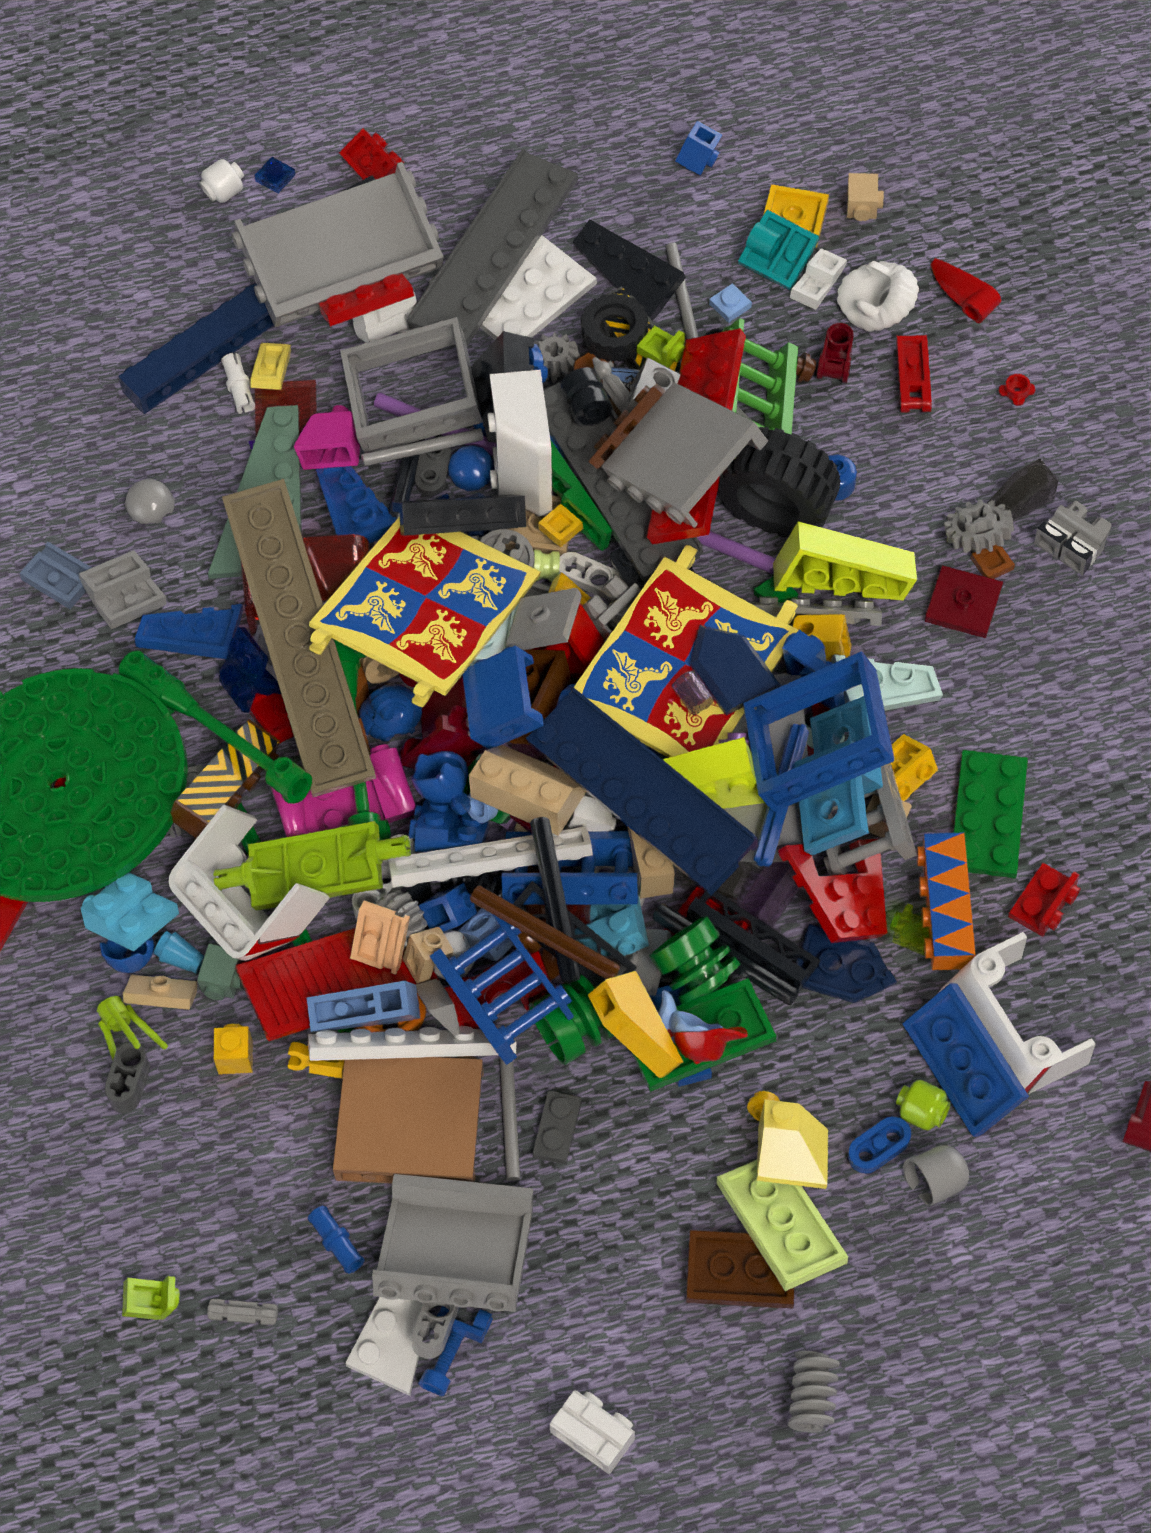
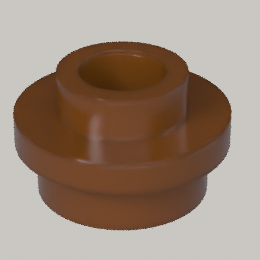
[796,352,816,383]

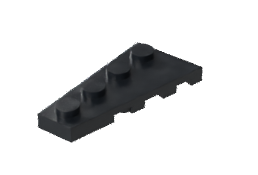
[573,219,686,321]

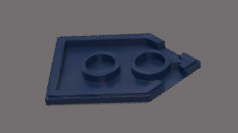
[690,625,781,716]
[796,924,897,1003]

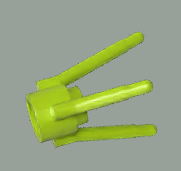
[97,996,168,1060]

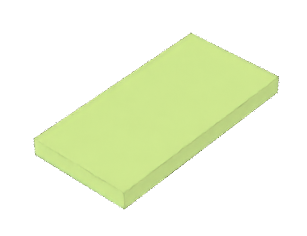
[717,1160,848,1291]

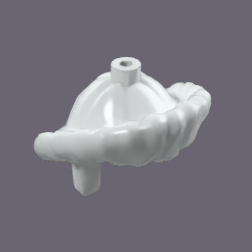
[837,261,919,332]

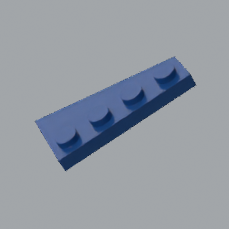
[316,466,397,553]

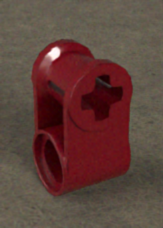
[817,323,854,383]

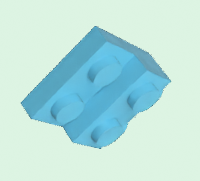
[80,872,179,951]
[573,895,649,956]

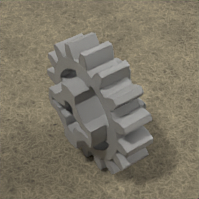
[944,500,1014,554]

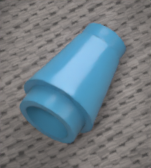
[153,931,205,974]

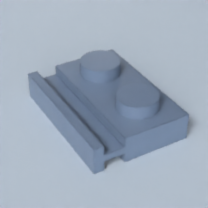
[19,542,92,609]

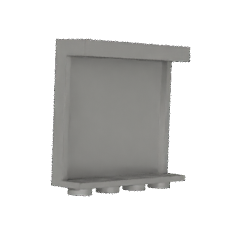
[601,382,768,528]
[372,1173,533,1312]

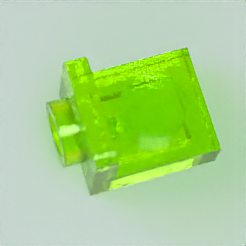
[889,903,929,956]

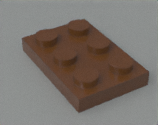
[686,1230,794,1309]

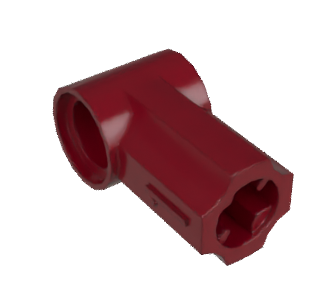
[1122,1081,1151,1152]

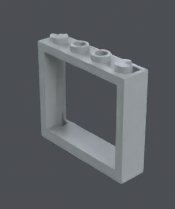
[340,317,483,454]

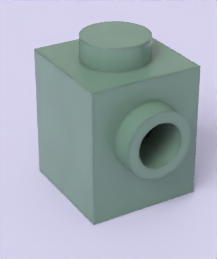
[197,944,245,1000]

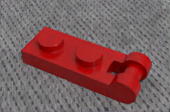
[896,335,932,413]

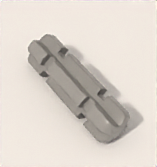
[207,1299,278,1325]

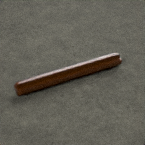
[470,886,620,979]

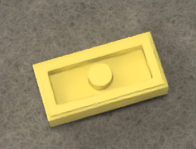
[250,343,291,390]

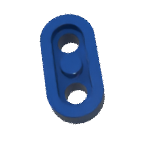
[848,1117,911,1174]

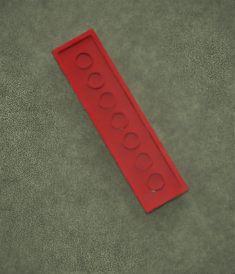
[647,328,746,545]

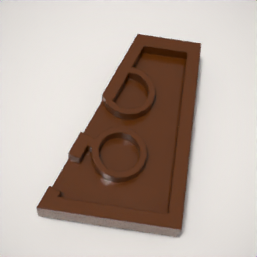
[588,383,666,470]

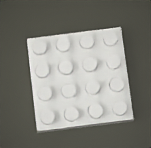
[429,235,597,340]

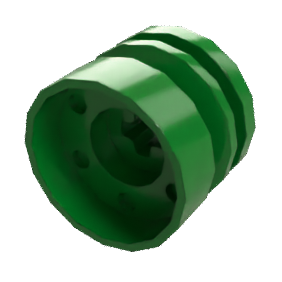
[649,916,740,1005]
[528,974,614,1065]

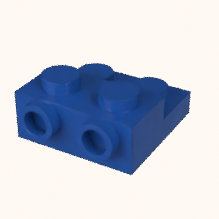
[782,630,845,710]
[409,800,489,852]

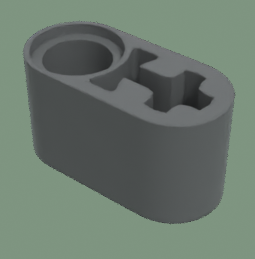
[105,1042,150,1113]

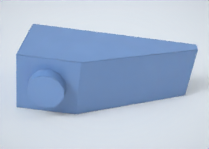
[307,981,420,1032]

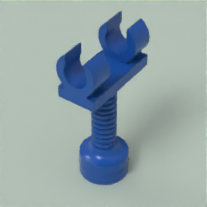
[418,1306,493,1396]

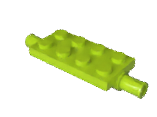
[213,821,411,911]

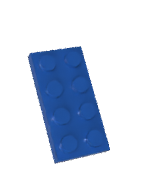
[902,983,1029,1137]

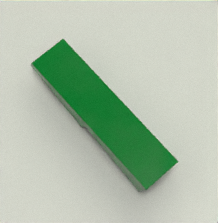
[550,439,612,552]

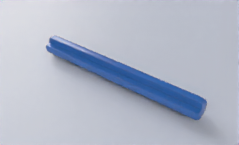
[753,723,809,867]

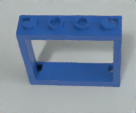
[743,651,895,812]

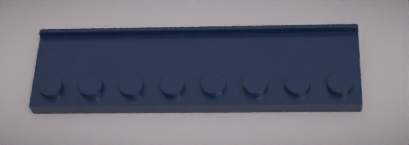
[526,687,759,896]

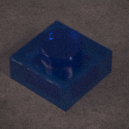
[254,157,296,194]

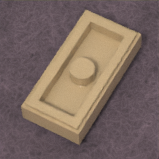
[123,975,197,1010]

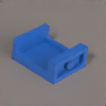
[463,645,544,749]

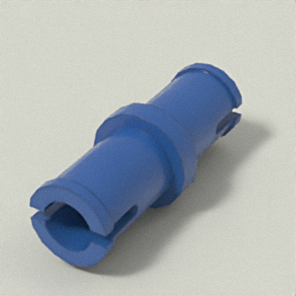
[308,1206,365,1274]

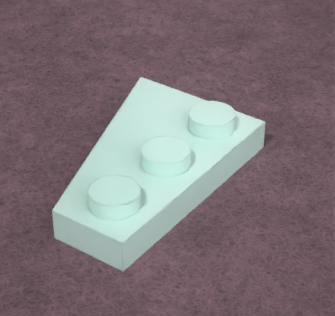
[831,654,943,711]

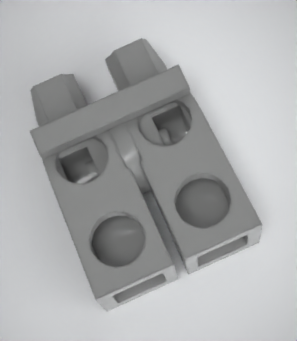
[583,575,641,642]

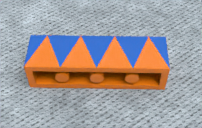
[916,832,975,970]

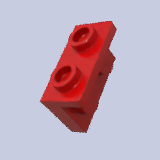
[339,128,405,180]
[1008,863,1081,937]

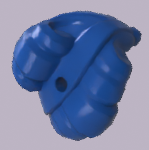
[359,683,422,742]

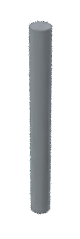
[665,243,698,339]
[361,428,483,466]
[499,1056,520,1181]

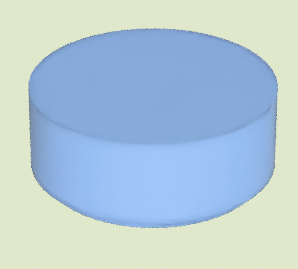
[468,793,498,823]

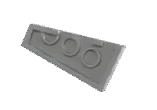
[752,596,882,626]

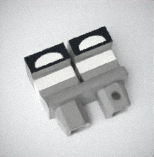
[1034,501,1112,576]

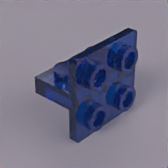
[219,627,281,713]

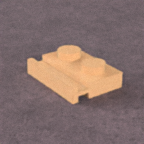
[350,900,410,974]

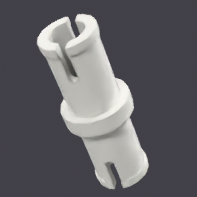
[221,353,256,414]

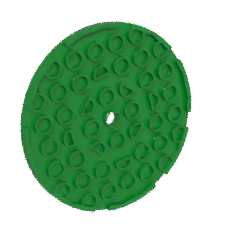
[0,668,188,902]

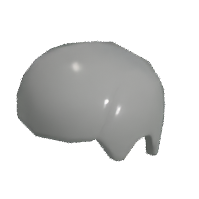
[125,478,175,524]

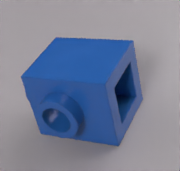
[675,121,722,176]
[419,883,477,932]

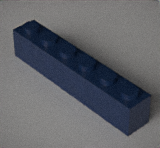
[118,283,274,414]

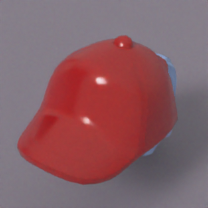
[659,990,748,1064]

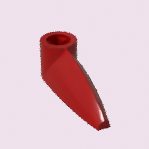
[930,258,1001,324]

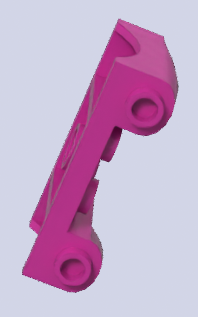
[271,744,416,837]

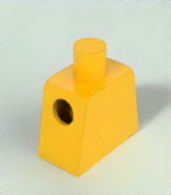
[793,614,851,663]

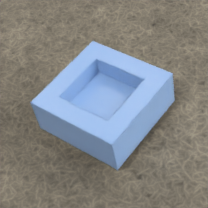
[709,283,752,323]

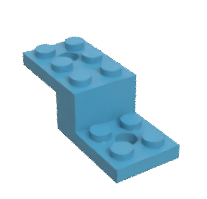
[794,696,883,855]

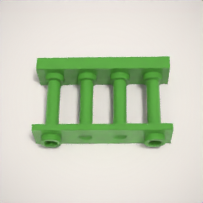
[722,318,798,434]

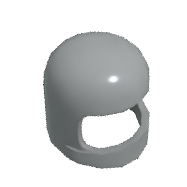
[903,1145,969,1206]

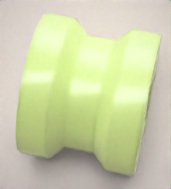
[533,550,560,582]

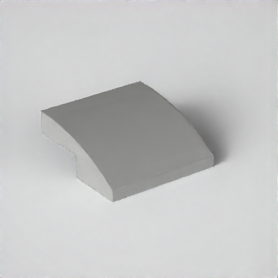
[79,550,167,629]

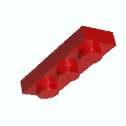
[318,273,414,327]

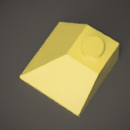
[757,1099,828,1189]

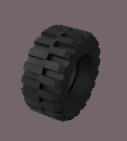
[717,427,841,537]

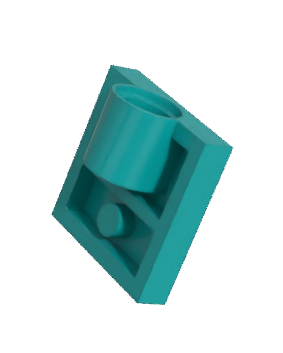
[738,210,819,291]

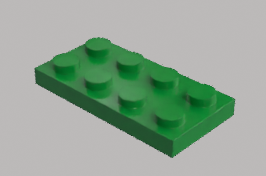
[954,750,1028,878]
[632,978,777,1092]

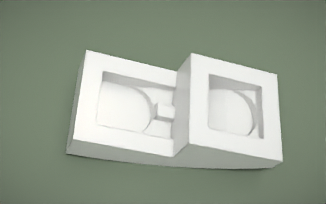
[790,248,847,310]

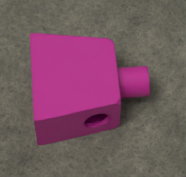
[294,405,360,470]

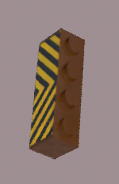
[171,719,280,839]

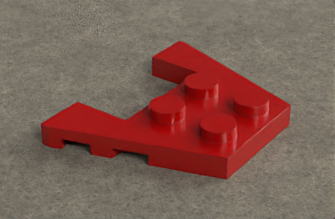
[778,839,887,943]

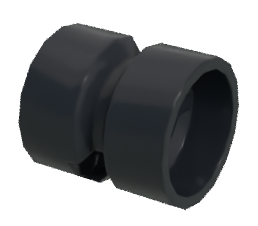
[561,367,612,427]

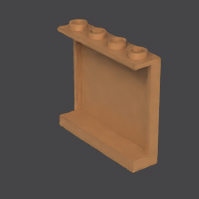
[333,1056,484,1184]

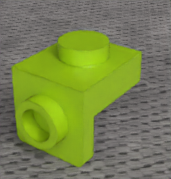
[637,325,686,368]
[122,1276,180,1320]

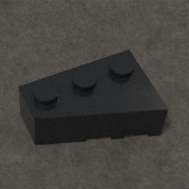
[471,331,534,443]

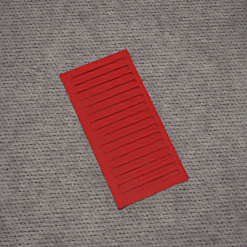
[235,928,440,1041]

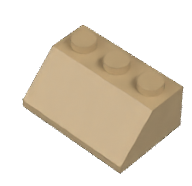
[469,745,586,836]

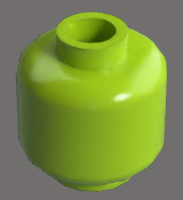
[896,1080,951,1131]

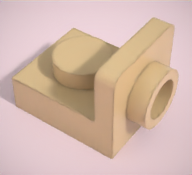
[403,927,454,984]

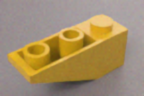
[588,971,683,1078]

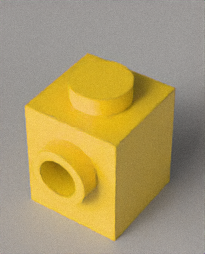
[214,1024,253,1074]

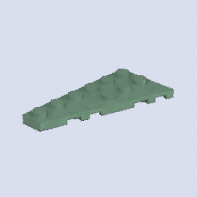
[208,405,302,579]

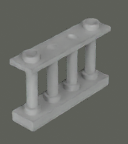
[824,763,917,876]

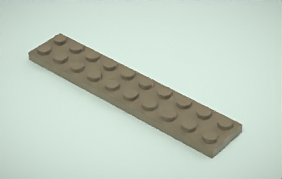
[222,479,376,797]

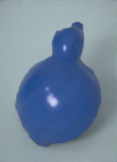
[411,751,471,815]

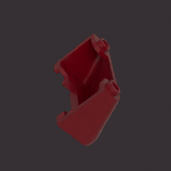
[399,666,484,769]

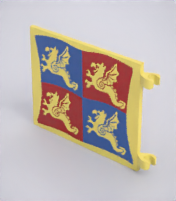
[309,516,541,707]
[569,545,798,758]

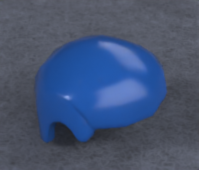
[448,445,495,491]
[99,937,155,973]

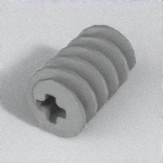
[788,1351,840,1433]

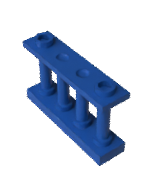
[501,831,638,905]
[430,914,574,1065]

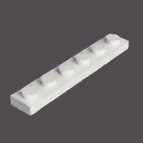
[388,826,593,888]
[308,1025,517,1061]

